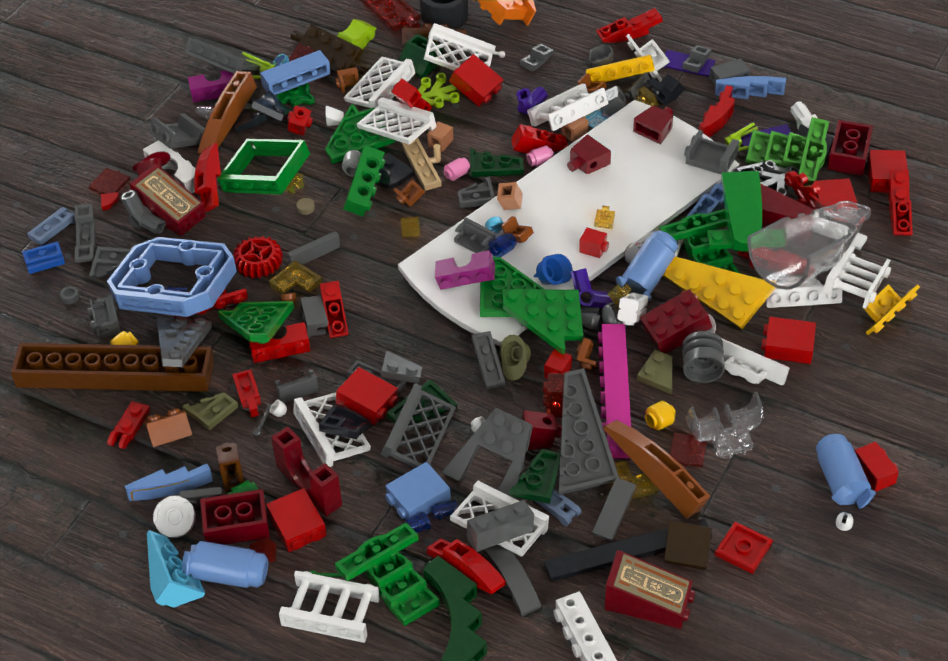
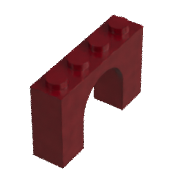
[271,426,343,517]

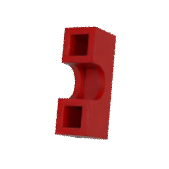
[391,78,432,111]
[249,322,310,363]

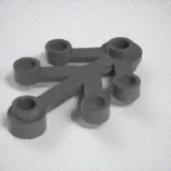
[751,160,799,196]

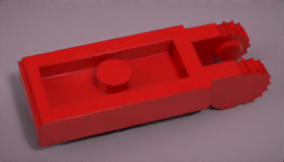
[107,401,150,449]

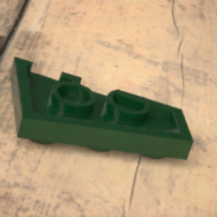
[470,148,524,177]
[387,379,458,426]
[509,449,560,504]

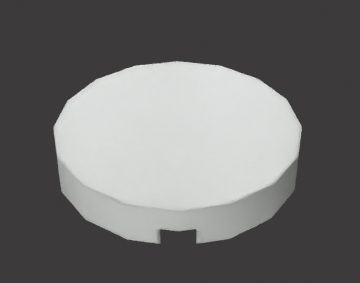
[153,496,196,538]

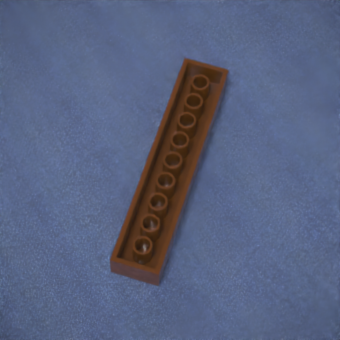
[11,343,214,392]

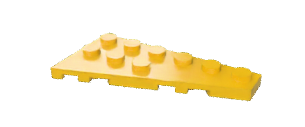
[663,257,777,330]

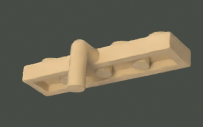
[401,138,442,191]

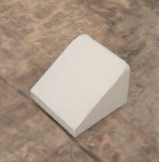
[326,106,344,126]

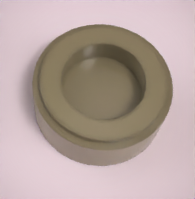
[296,198,315,215]

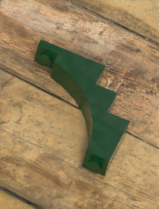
[423,556,487,661]

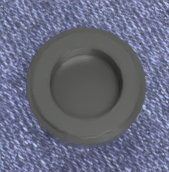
[60,286,80,304]

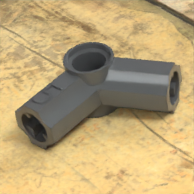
[121,190,166,234]

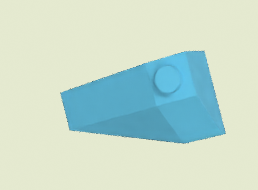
[147,530,205,607]

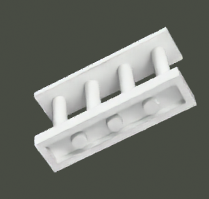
[527,84,609,131]
[822,244,891,309]
[279,571,380,643]

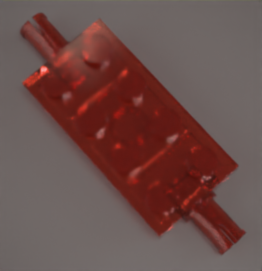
[360,0,420,31]

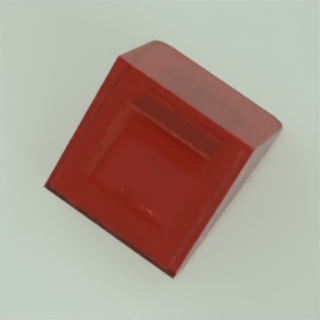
[250,537,277,562]

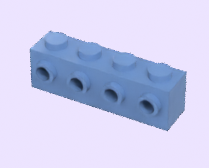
[260,50,330,95]

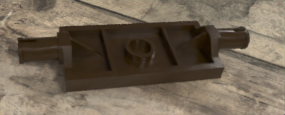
[290,24,371,75]

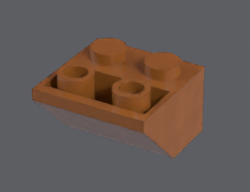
[144,408,192,447]

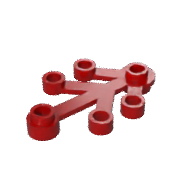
[784,171,837,217]

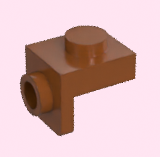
[335,67,359,93]
[577,74,607,94]
[394,180,425,207]
[501,216,534,243]
[576,338,598,370]

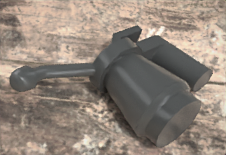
[581,306,602,330]

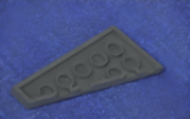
[156,317,212,367]
[559,368,619,495]

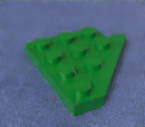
[325,104,396,164]
[480,257,544,317]
[502,289,583,354]
[218,301,294,344]

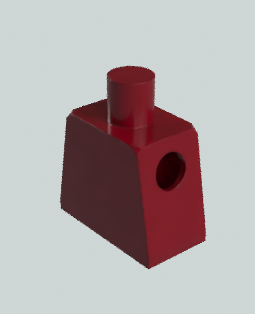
[633,106,673,145]
[567,134,611,174]
[521,411,562,450]

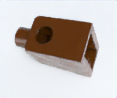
[216,443,244,493]

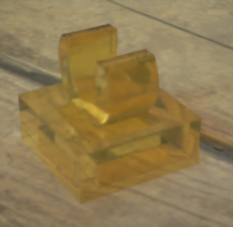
[637,86,658,106]
[287,174,304,193]
[594,205,615,229]
[401,216,420,237]
[607,284,632,308]

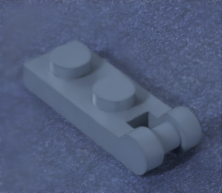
[27,207,76,246]
[534,489,581,526]

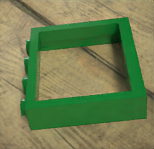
[217,139,310,195]

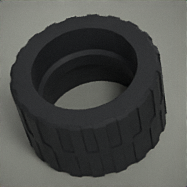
[420,0,468,28]

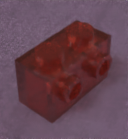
[543,373,564,418]

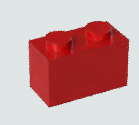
[855,441,899,492]

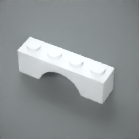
[143,140,196,193]

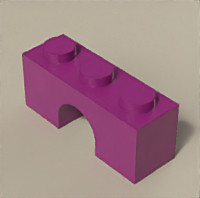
[188,70,234,103]
[435,250,495,290]

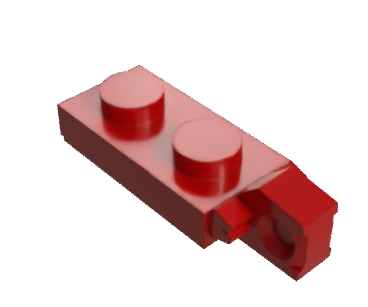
[232,369,261,417]

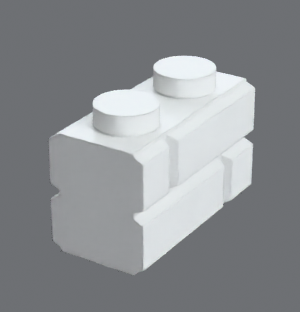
[617,292,649,325]

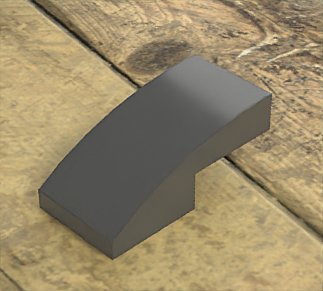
[520,44,554,72]
[682,45,712,73]

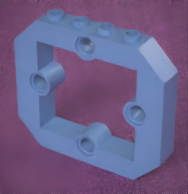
[107,237,237,317]

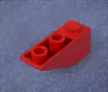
[511,124,568,154]
[320,280,349,338]

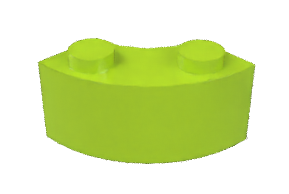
[337,19,377,49]

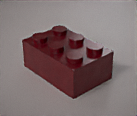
[828,120,874,176]
[640,289,712,354]
[200,489,270,545]

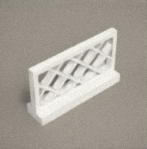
[424,23,496,71]
[344,57,416,108]
[357,97,437,144]
[293,392,371,467]
[450,481,549,557]

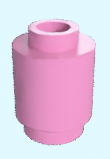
[526,146,554,167]
[443,157,470,181]

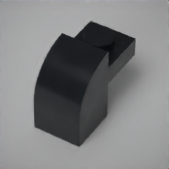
[648,73,685,105]

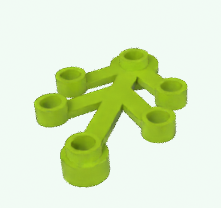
[418,73,462,108]

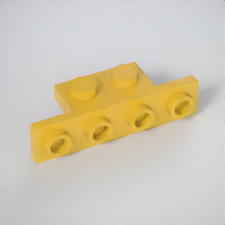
[586,55,655,82]
[863,284,920,335]

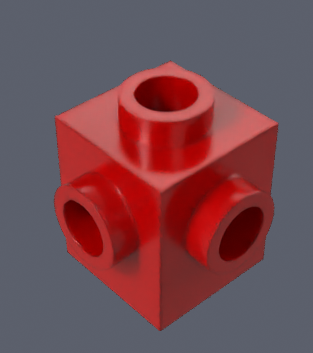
[287,106,313,136]

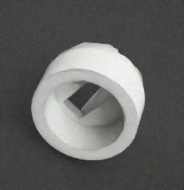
[269,399,287,417]
[471,416,485,433]
[836,512,853,531]

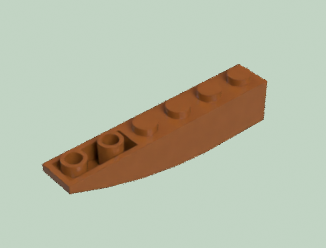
[197,71,257,155]
[603,420,711,519]

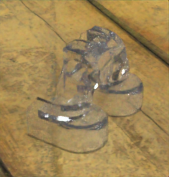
[686,392,763,458]

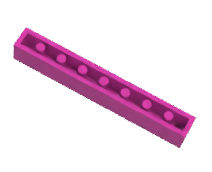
[598,324,631,458]

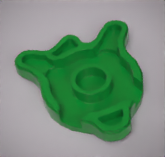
[276,83,315,107]

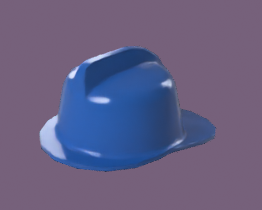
[534,254,573,285]

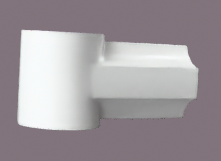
[790,102,818,129]

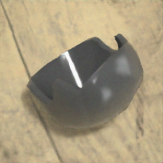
[589,45,614,67]
[601,302,628,328]

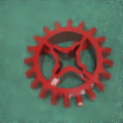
[233,236,283,279]

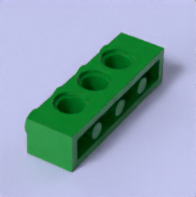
[343,145,385,217]

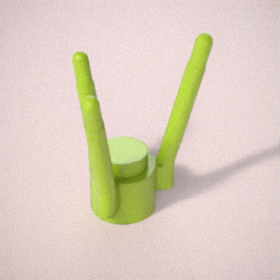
[242,52,276,79]
[724,123,758,152]

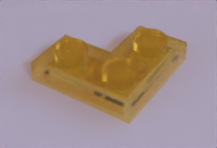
[269,260,322,294]
[611,461,659,499]

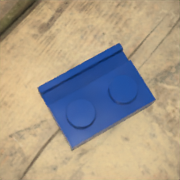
[22,242,65,274]

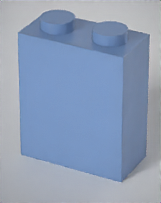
[385,462,451,524]

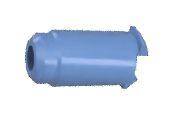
[616,231,678,302]
[816,434,876,509]
[182,541,268,588]

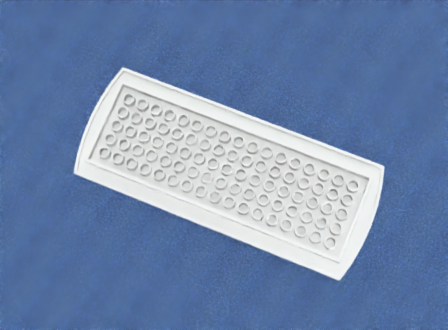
[398,100,739,347]

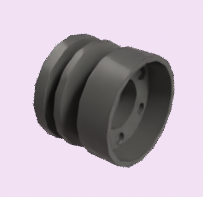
[682,331,725,383]

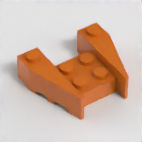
[473,0,536,26]

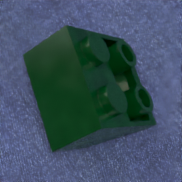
[398,34,443,78]

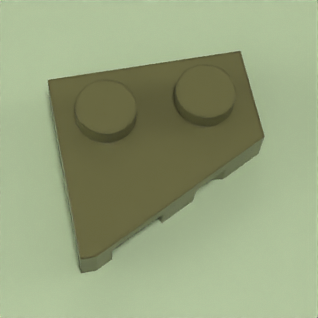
[637,350,672,394]
[183,392,239,431]

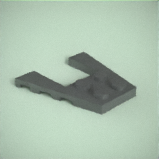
[442,408,533,499]

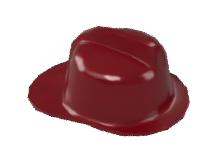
[132,151,171,176]

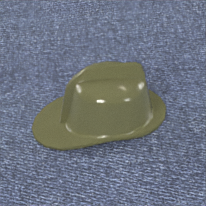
[500,334,531,381]

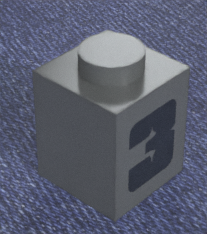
[600,86,626,116]

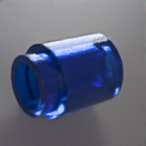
[489,233,517,257]

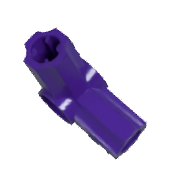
[516,87,547,115]
[570,268,615,308]

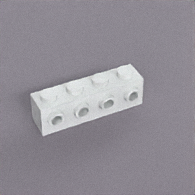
[553,591,617,661]

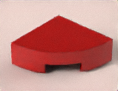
[101,192,120,211]

